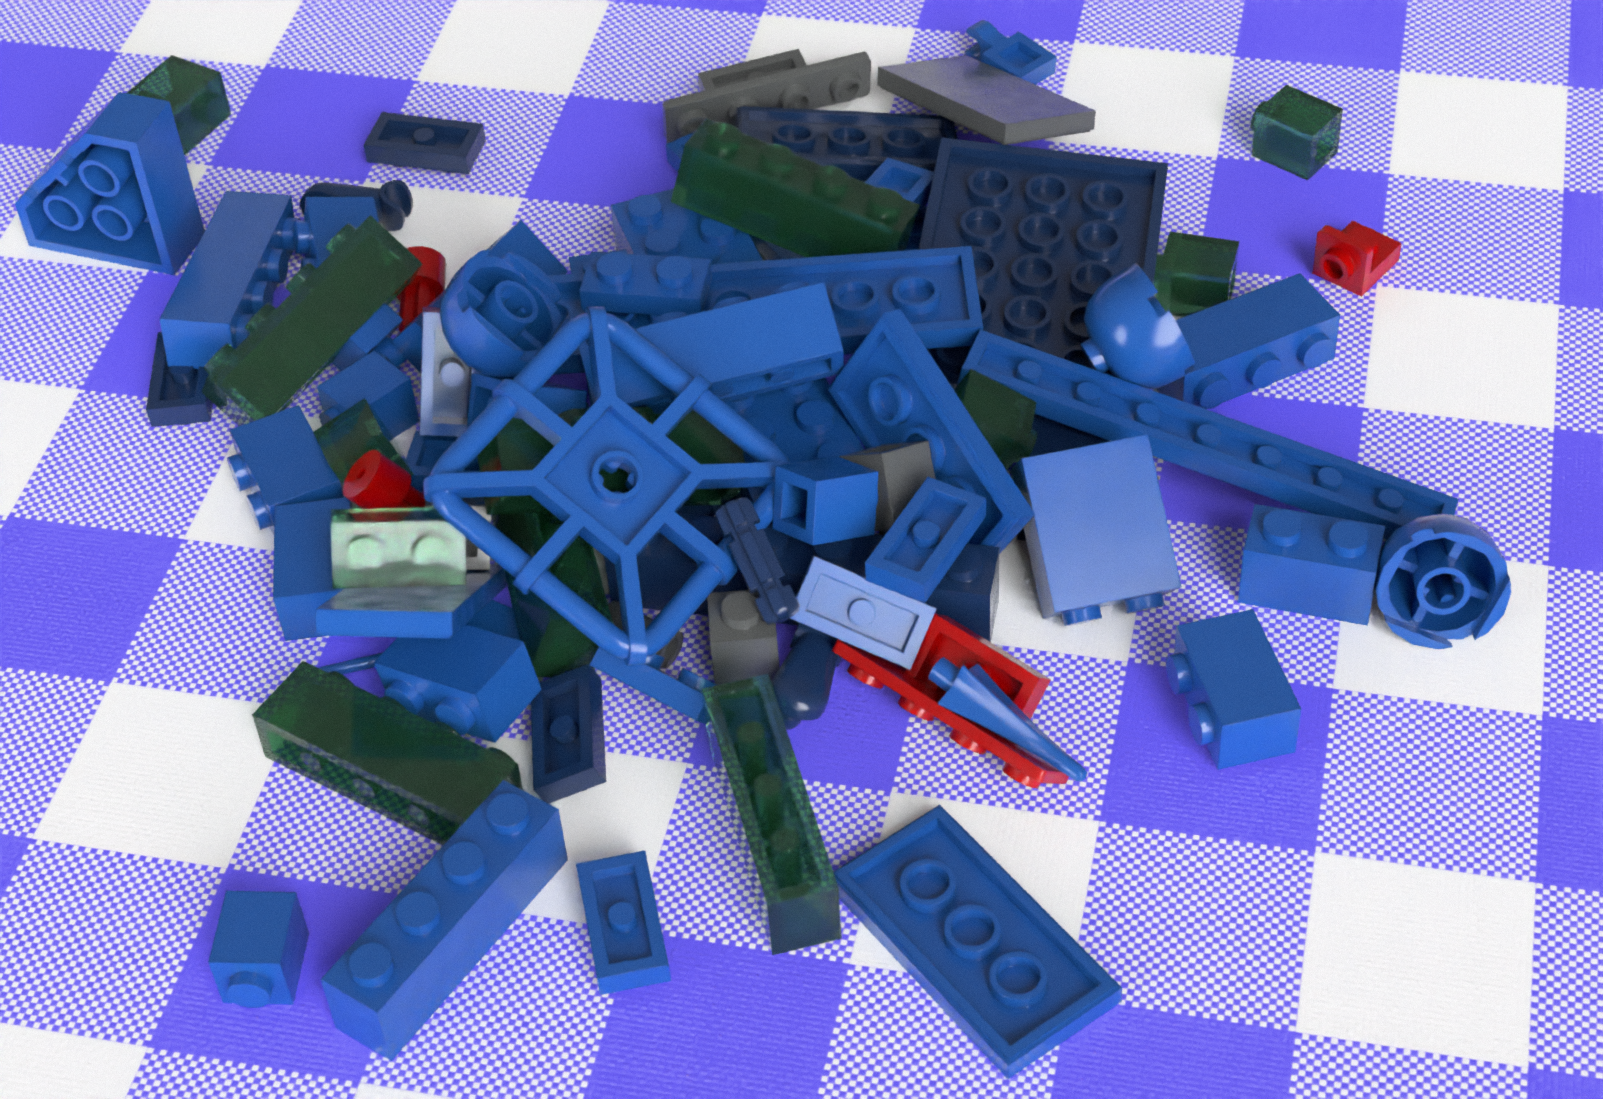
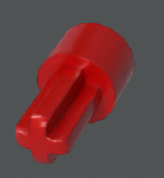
[393,246,447,332]
[343,450,425,538]

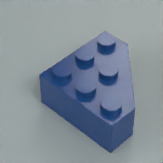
[15,92,205,276]

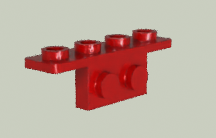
[832,614,1069,789]

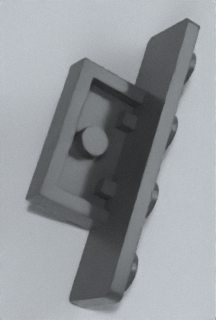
[662,48,871,144]

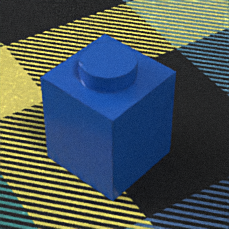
[317,351,419,456]
[772,456,879,545]
[208,891,309,1008]

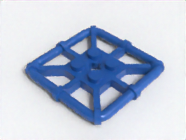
[423,306,793,665]

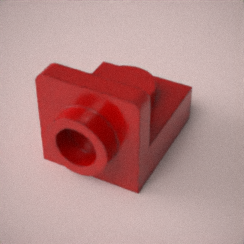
[1312,220,1402,297]

